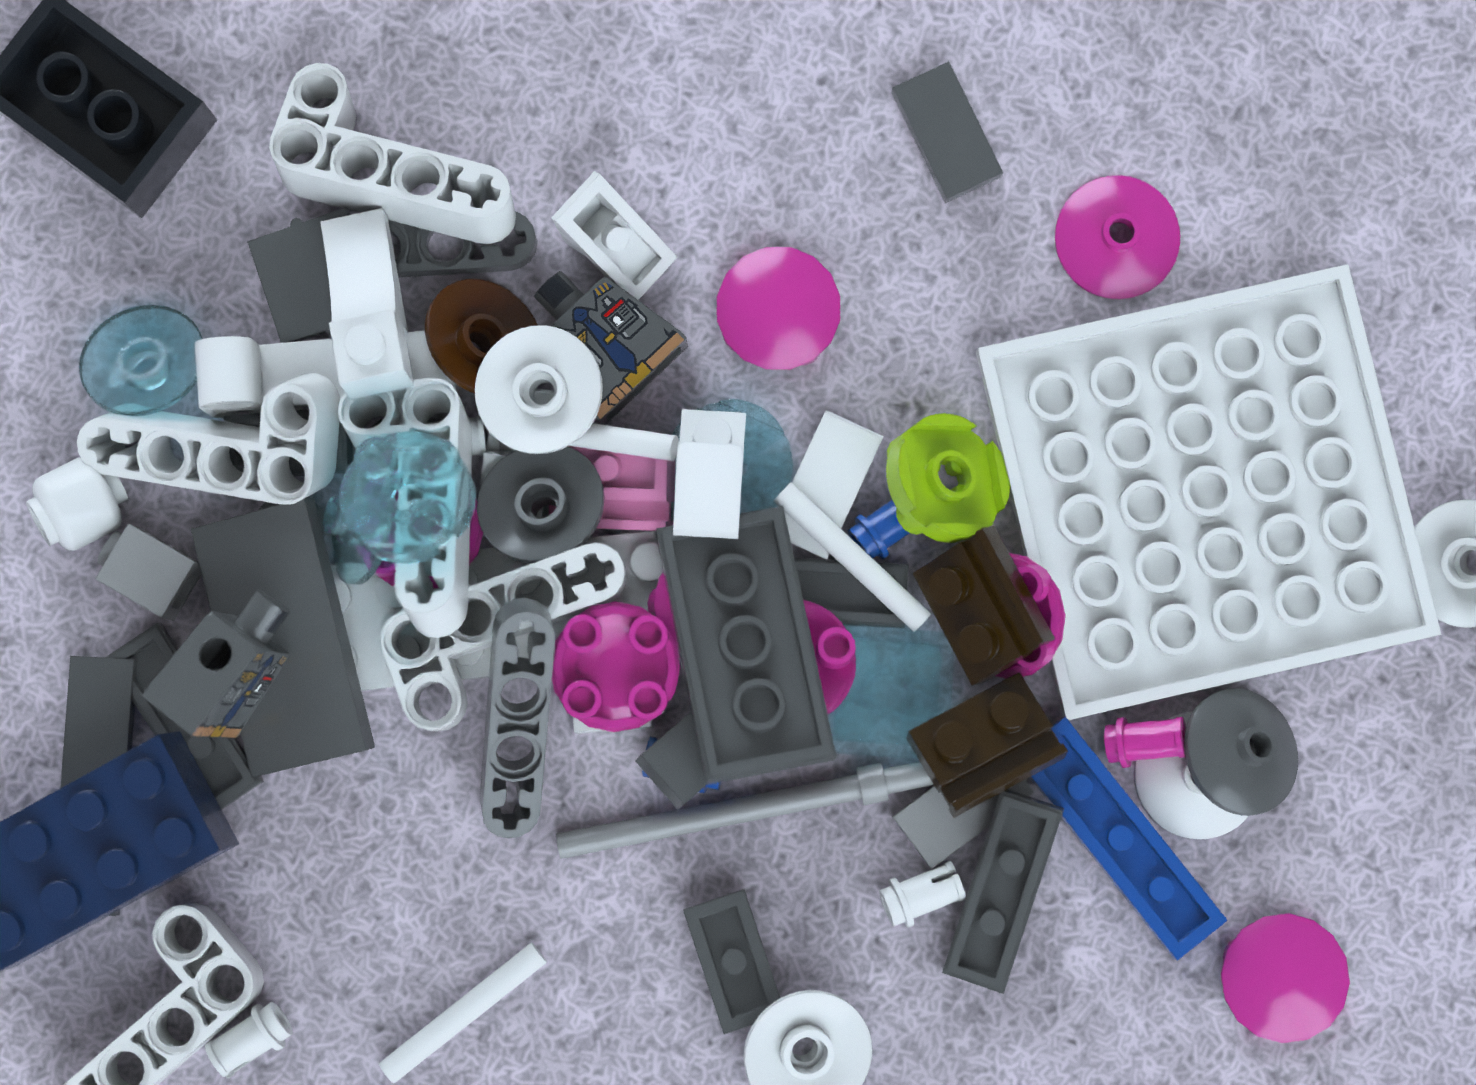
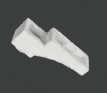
[320,208,414,400]

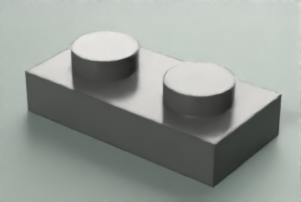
[683,889,780,1034]

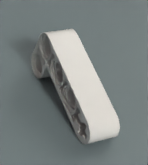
[269,63,516,244]
[194,331,458,419]
[77,373,340,505]
[338,378,472,638]
[380,543,628,732]
[64,903,264,1085]

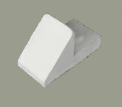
[551,171,678,300]
[673,409,746,539]

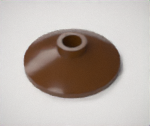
[425,279,538,394]

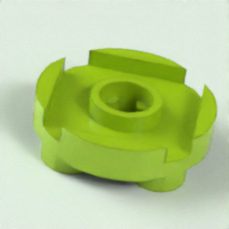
[886,413,1010,543]

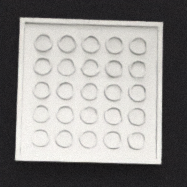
[976,264,1441,720]

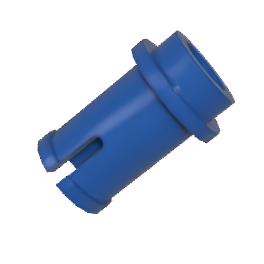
[847,500,910,559]

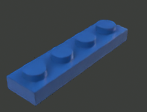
[1029,717,1228,961]

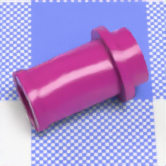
[1104,716,1186,768]

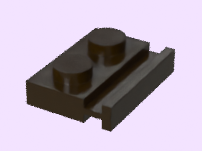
[912,526,1055,686]
[906,672,1068,818]

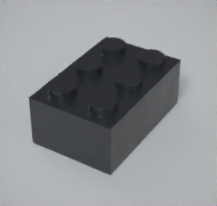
[0,0,218,219]

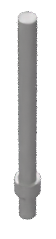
[556,762,933,859]

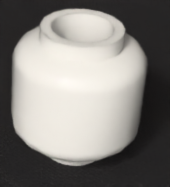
[26,457,128,551]

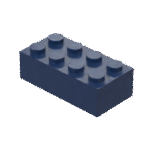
[0,731,239,972]

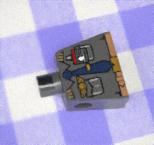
[534,271,688,425]
[141,589,290,738]

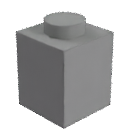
[95,523,202,621]

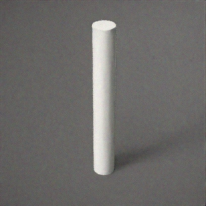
[570,423,679,461]
[773,482,931,632]
[379,942,547,1083]

